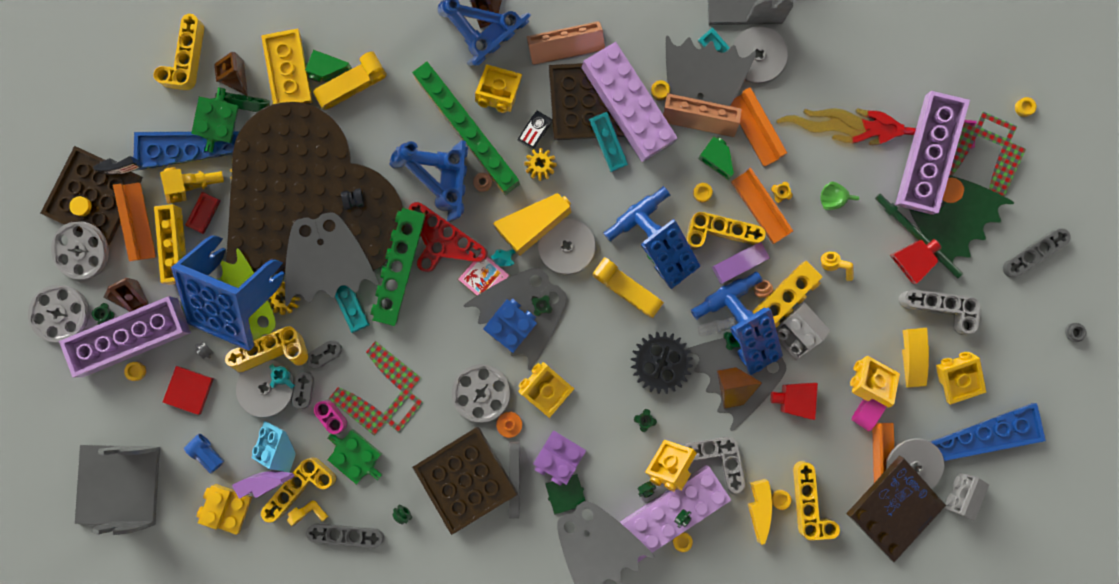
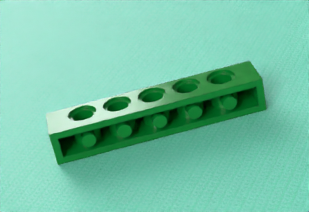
[370,208,426,326]

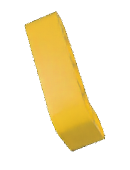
[153,14,204,90]
[313,51,387,110]
[686,212,766,250]
[592,257,664,319]
[225,326,308,372]
[261,457,336,523]
[793,461,840,540]

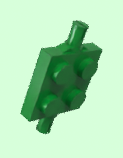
[191,87,239,153]
[327,429,383,485]

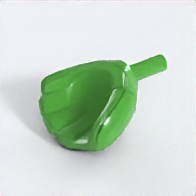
[820,181,859,210]

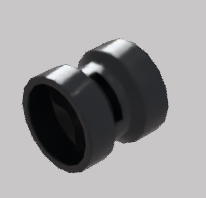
[341,188,365,211]

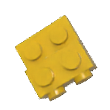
[475,64,522,113]
[936,352,986,405]
[850,355,900,408]
[518,362,574,418]
[645,440,697,492]
[196,484,253,535]

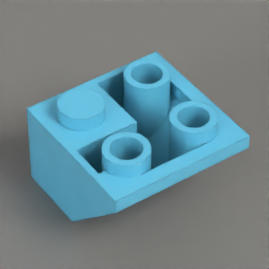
[251,421,296,473]

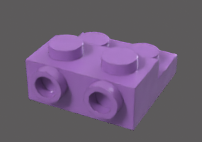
[533,430,586,486]

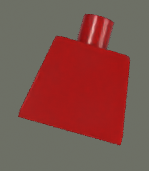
[890,239,941,284]
[770,383,818,420]

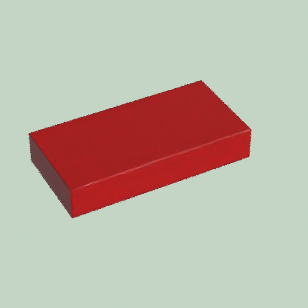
[185,192,221,234]

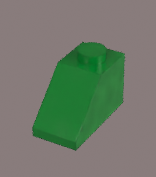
[305,49,352,82]
[698,136,734,180]

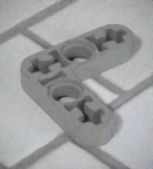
[684,437,745,493]

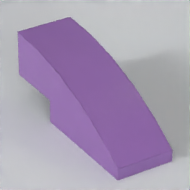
[712,242,770,284]
[232,471,295,499]

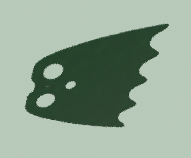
[909,175,1014,263]

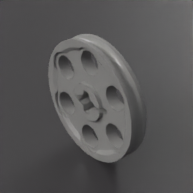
[51,222,109,279]
[28,285,89,342]
[452,364,510,423]

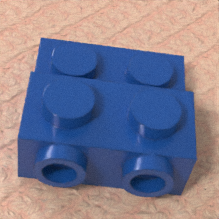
[483,298,537,353]

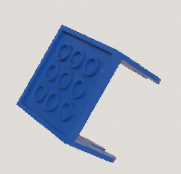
[171,235,285,351]

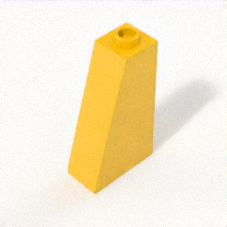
[493,193,572,256]

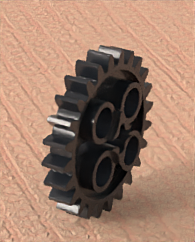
[630,332,693,394]

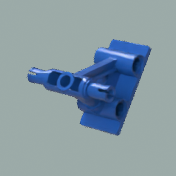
[438,0,531,66]
[389,140,468,222]
[603,186,700,289]
[690,271,783,375]

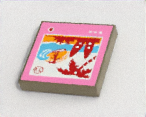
[457,252,511,296]

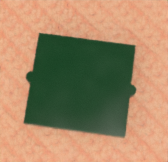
[545,474,586,515]

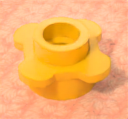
[771,182,793,203]

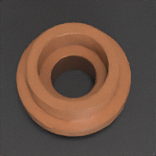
[473,173,492,192]
[754,280,773,298]

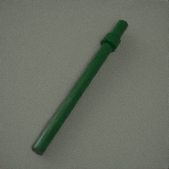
[875,193,963,279]

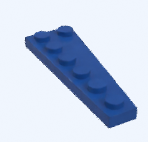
[133,131,240,170]
[930,403,1046,461]

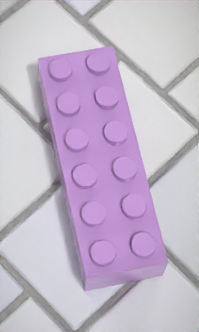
[582,42,677,162]
[895,91,970,215]
[59,296,191,377]
[620,465,731,562]

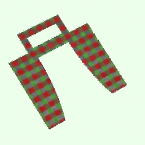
[949,112,1026,196]
[328,341,423,436]

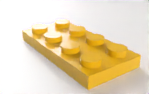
[261,28,313,104]

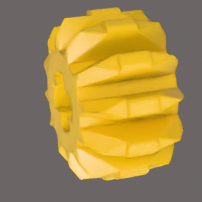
[524,148,557,181]
[268,282,301,315]

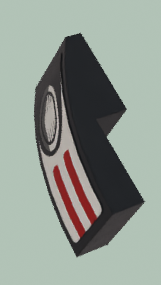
[517,110,552,150]
[93,156,142,175]

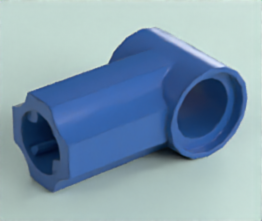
[184,433,224,474]

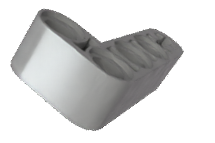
[899,290,980,335]

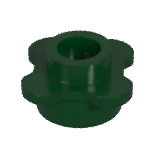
[532,295,552,316]
[91,303,115,325]
[723,332,741,350]
[634,409,657,432]
[637,481,656,498]
[392,504,412,525]
[674,509,692,528]

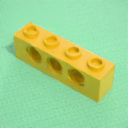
[154,204,186,285]
[752,260,823,328]

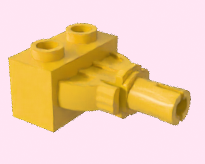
[160,167,224,204]

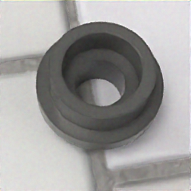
[1065,323,1087,342]
[195,342,214,359]

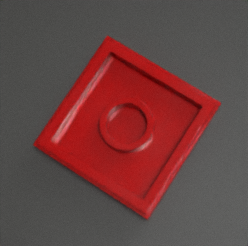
[162,366,214,415]

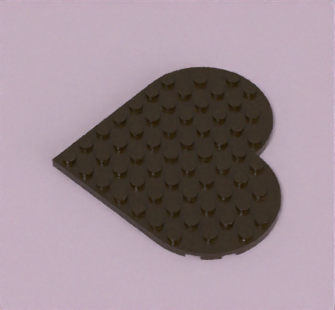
[226,102,405,274]

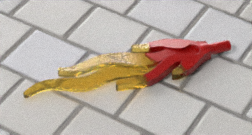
[776,108,916,145]

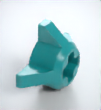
[491,249,516,267]
[269,363,295,389]

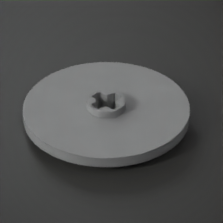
[732,27,788,83]
[538,218,595,275]
[236,360,294,417]
[886,438,944,489]

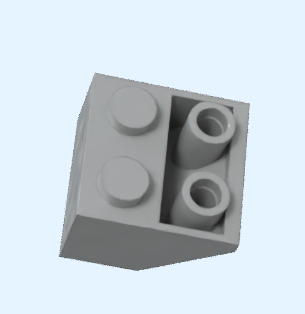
[776,302,831,360]
[945,473,989,521]

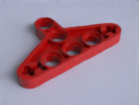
[409,202,488,272]

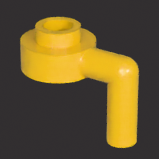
[821,252,854,281]
[287,500,328,527]

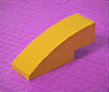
[902,328,929,388]
[748,479,772,545]

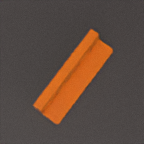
[730,87,787,167]
[731,168,793,244]
[113,183,156,262]
[872,423,895,482]

